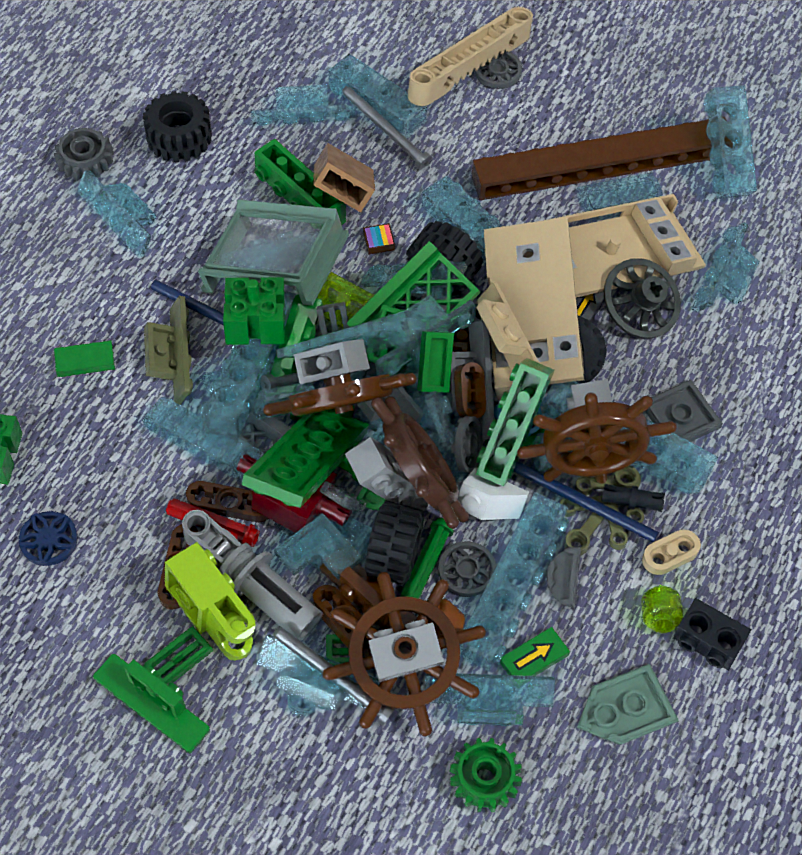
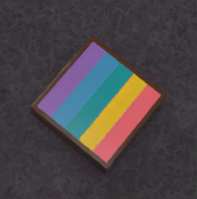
[363,223,395,255]

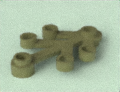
[558,466,644,556]

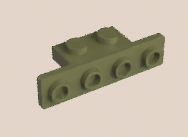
[144,295,193,405]

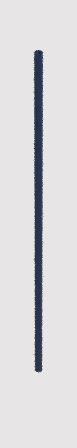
[151,280,659,543]

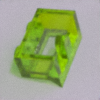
[317,272,374,335]

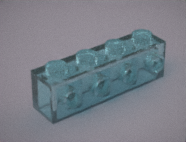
[328,54,427,138]
[422,175,503,267]

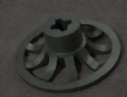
[604,258,681,339]

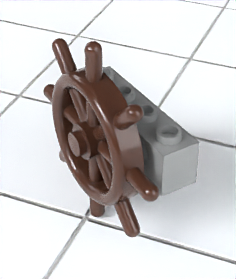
[345,396,469,529]

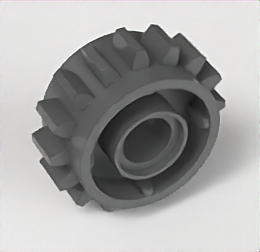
[54,128,114,181]

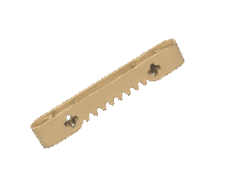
[408,7,533,106]

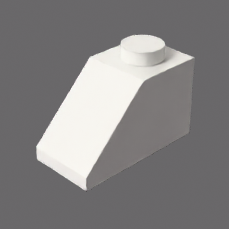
[458,468,529,520]

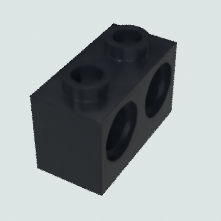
[673,598,752,671]

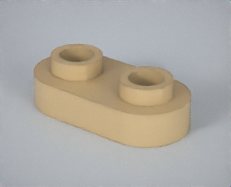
[642,530,701,575]

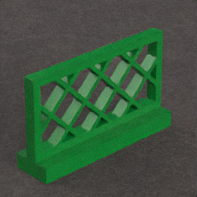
[347,241,481,374]

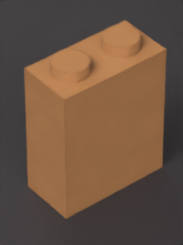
[313,143,375,212]

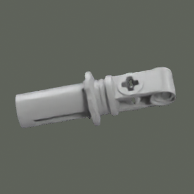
[182,510,323,641]

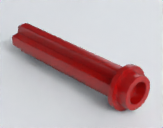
[166,498,260,547]

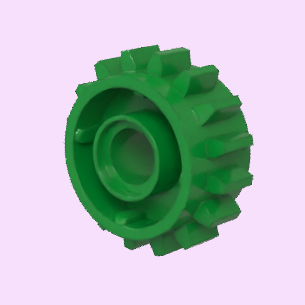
[450,738,522,813]

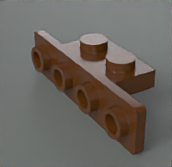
[320,548,417,630]

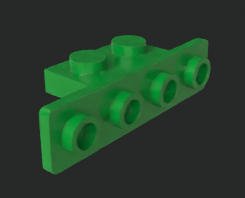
[263,294,323,403]
[93,654,210,754]

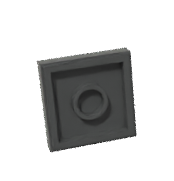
[645,379,723,451]

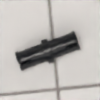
[601,483,665,512]

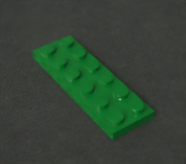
[242,410,369,508]

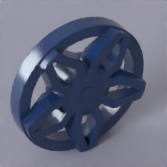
[19,511,78,566]

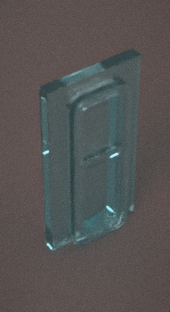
[577,173,663,222]

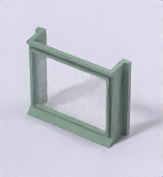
[198,199,349,306]

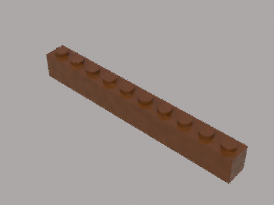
[471,117,735,201]

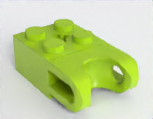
[165,542,256,661]

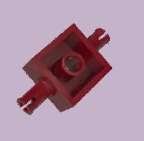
[237,453,352,537]

